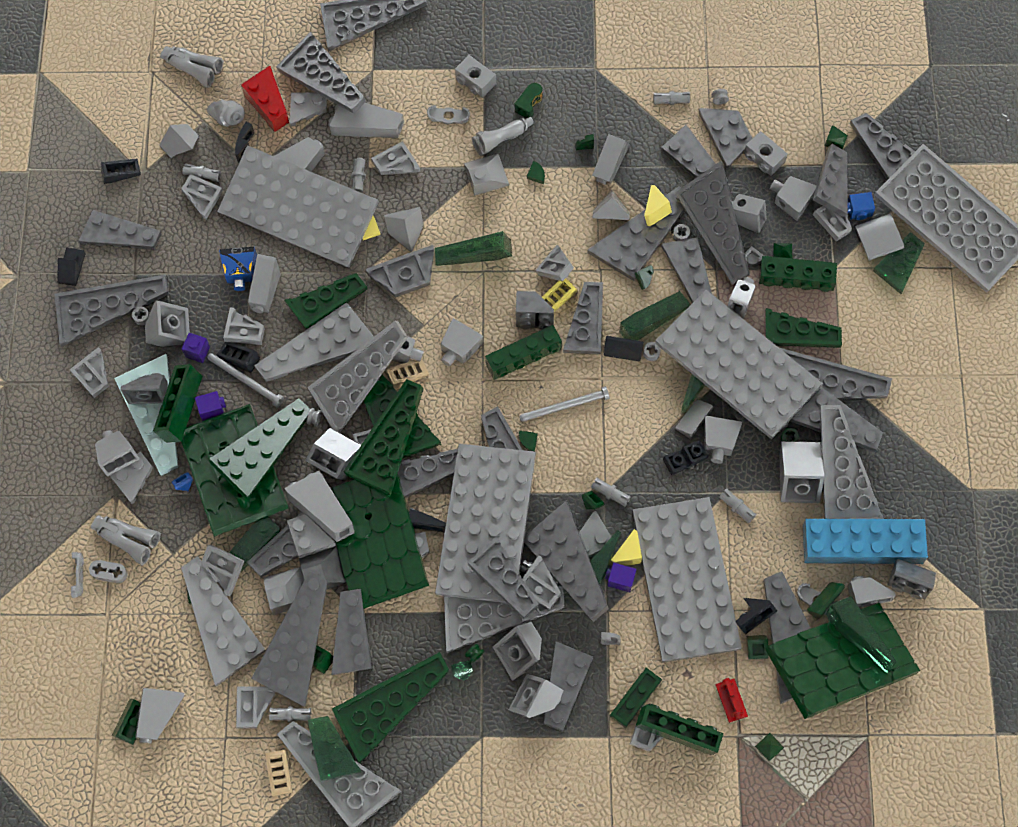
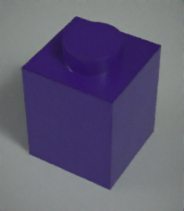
[182,333,210,363]
[195,391,226,421]
[605,562,636,592]

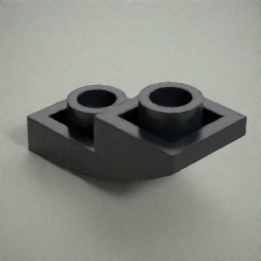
[663,440,708,475]

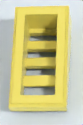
[542,278,578,312]

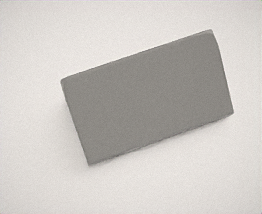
[675,399,713,439]

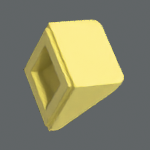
[363,215,380,241]

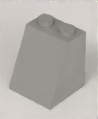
[779,442,824,503]

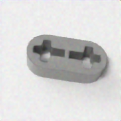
[89,560,128,583]

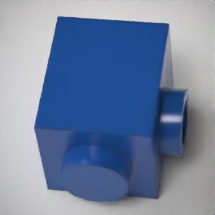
[848,192,875,220]

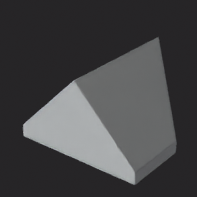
[159,124,199,158]
[593,190,630,220]
[384,207,424,252]

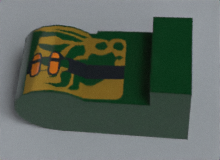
[514,83,542,119]

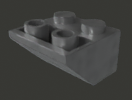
[516,291,554,330]
[305,428,361,480]
[887,559,936,600]

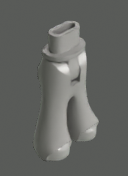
[160,46,224,88]
[472,117,534,156]
[91,515,161,566]

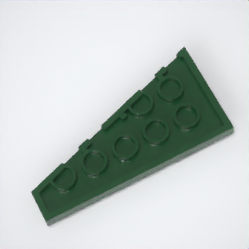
[363,374,442,459]
[343,379,424,496]
[332,652,449,764]

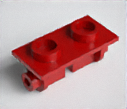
[715,678,748,723]

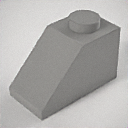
[847,576,896,609]

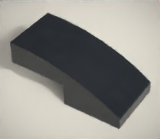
[235,121,255,163]

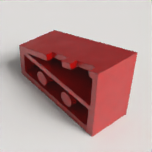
[241,66,289,132]

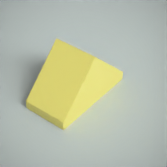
[644,185,672,226]
[610,529,642,566]

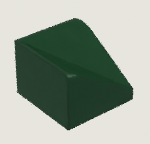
[825,125,848,150]

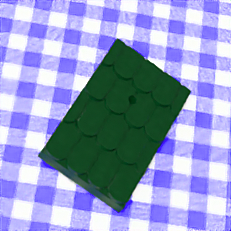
[182,404,289,537]
[330,474,429,609]
[765,603,921,719]

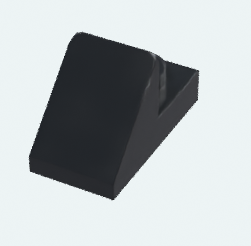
[57,247,86,286]
[735,598,777,635]

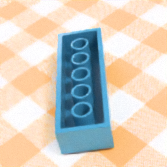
[803,519,928,564]

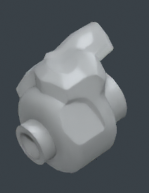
[207,99,245,127]

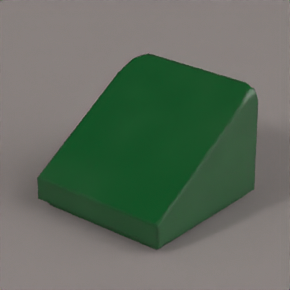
[746,635,769,660]
[313,645,333,674]

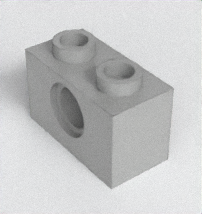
[455,55,496,98]
[744,131,788,176]

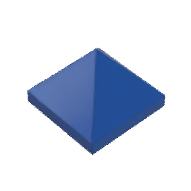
[172,472,193,491]

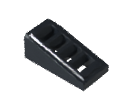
[101,158,141,184]
[216,342,260,372]
[409,508,446,533]

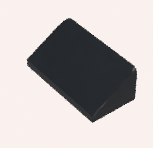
[604,336,644,362]

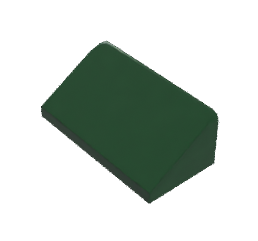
[807,582,845,620]
[112,699,140,745]

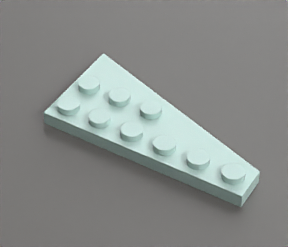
[114,354,178,476]

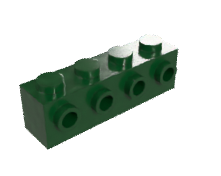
[759,256,837,292]
[485,325,562,380]
[153,364,203,443]
[635,704,724,755]

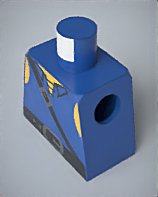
[219,246,257,291]

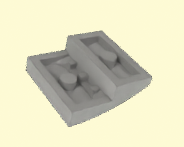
[855,213,905,260]

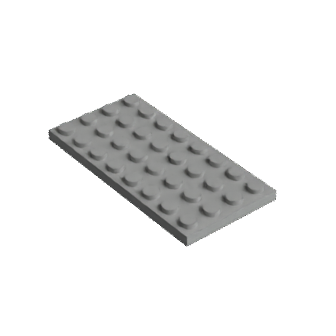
[874,144,1018,293]
[217,145,379,268]
[655,290,823,439]
[435,444,536,603]
[632,497,742,663]

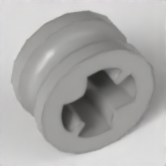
[712,89,729,105]
[673,224,690,241]
[132,306,150,325]
[643,342,661,361]
[307,408,322,427]

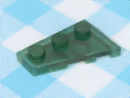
[873,232,925,294]
[307,716,361,782]

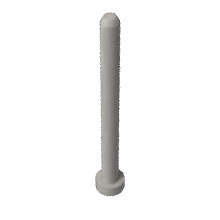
[207,353,284,408]
[519,386,610,422]

